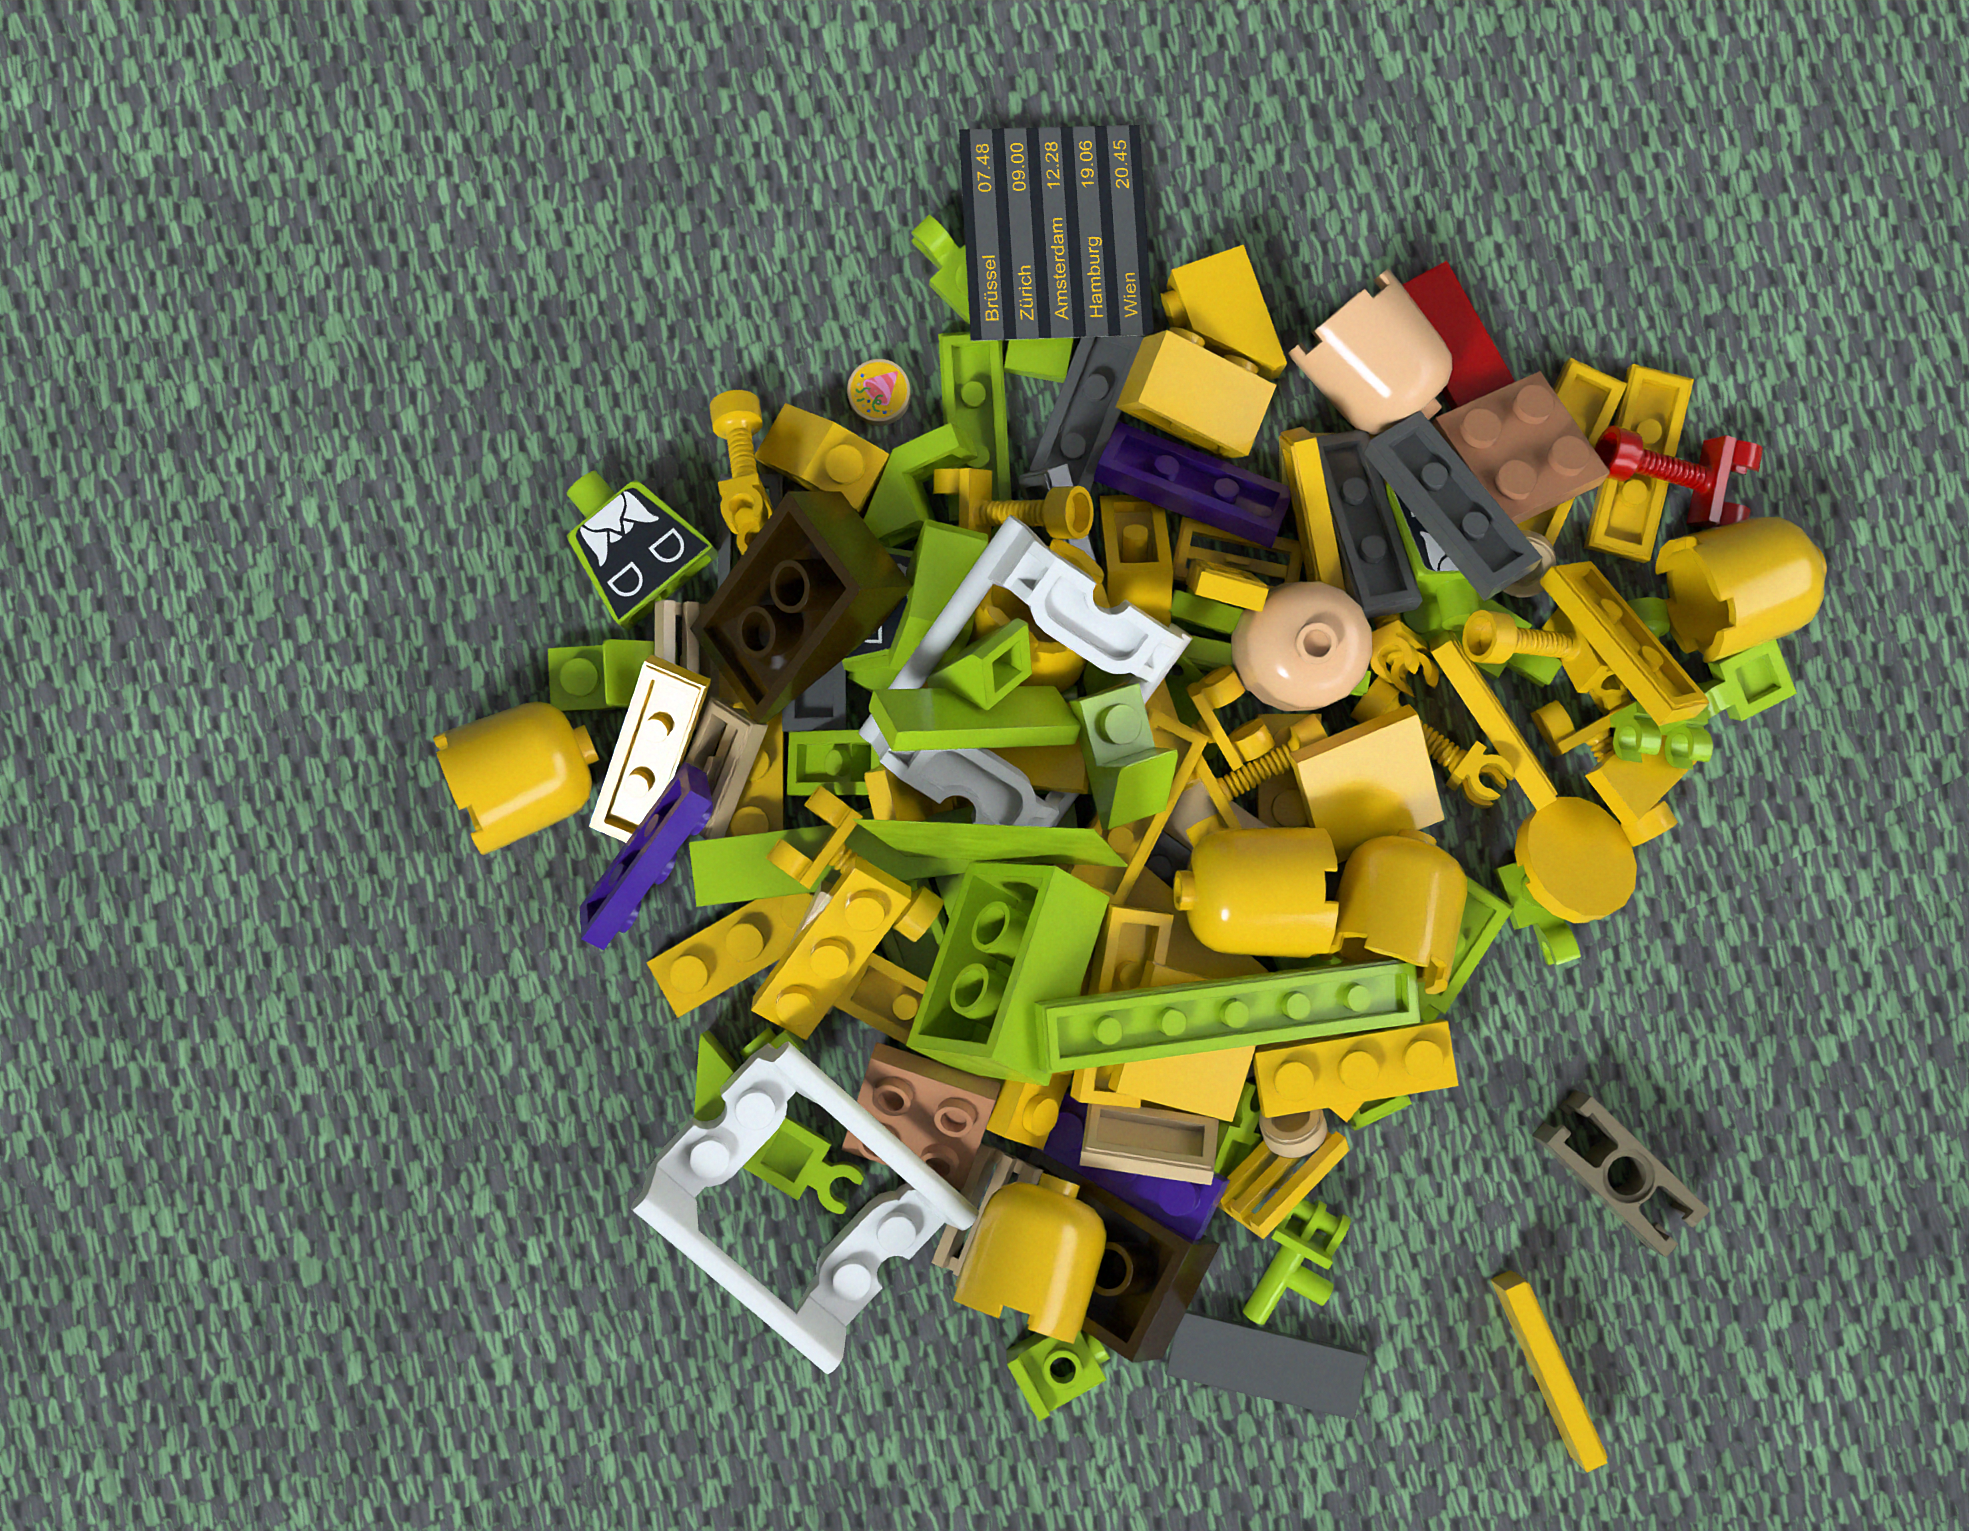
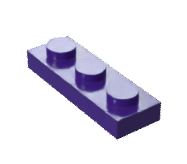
[1094,421,1291,549]
[579,761,713,950]
[1034,1088,1230,1241]

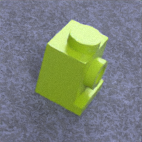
[1006,1329,1111,1422]

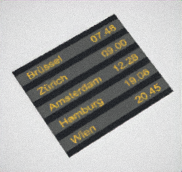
[959,125,1154,341]

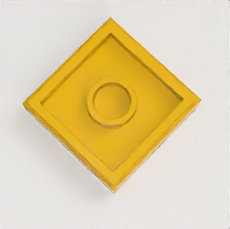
[1289,704,1444,864]
[1108,960,1256,1122]

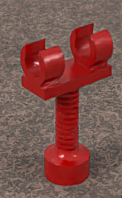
[1594,425,1763,530]

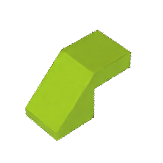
[863,422,978,549]
[888,519,988,676]
[927,617,1032,711]

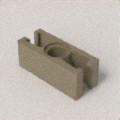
[1532,1090,1710,1257]

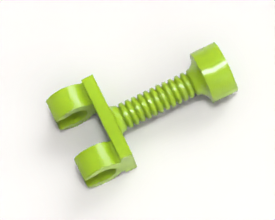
[1609,597,1713,770]

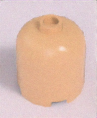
[1288,268,1452,435]
[1231,581,1373,711]

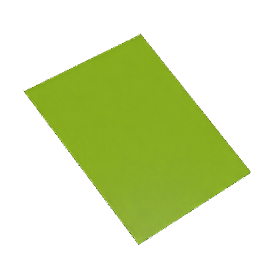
[853,819,1129,867]

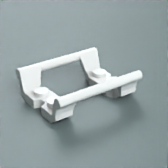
[858,514,1193,827]
[631,1041,979,1374]

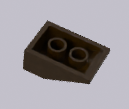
[690,491,913,724]
[1027,1148,1220,1363]

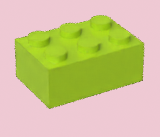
[906,862,1110,1086]

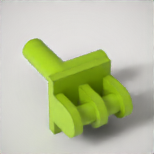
[1242,1199,1351,1325]

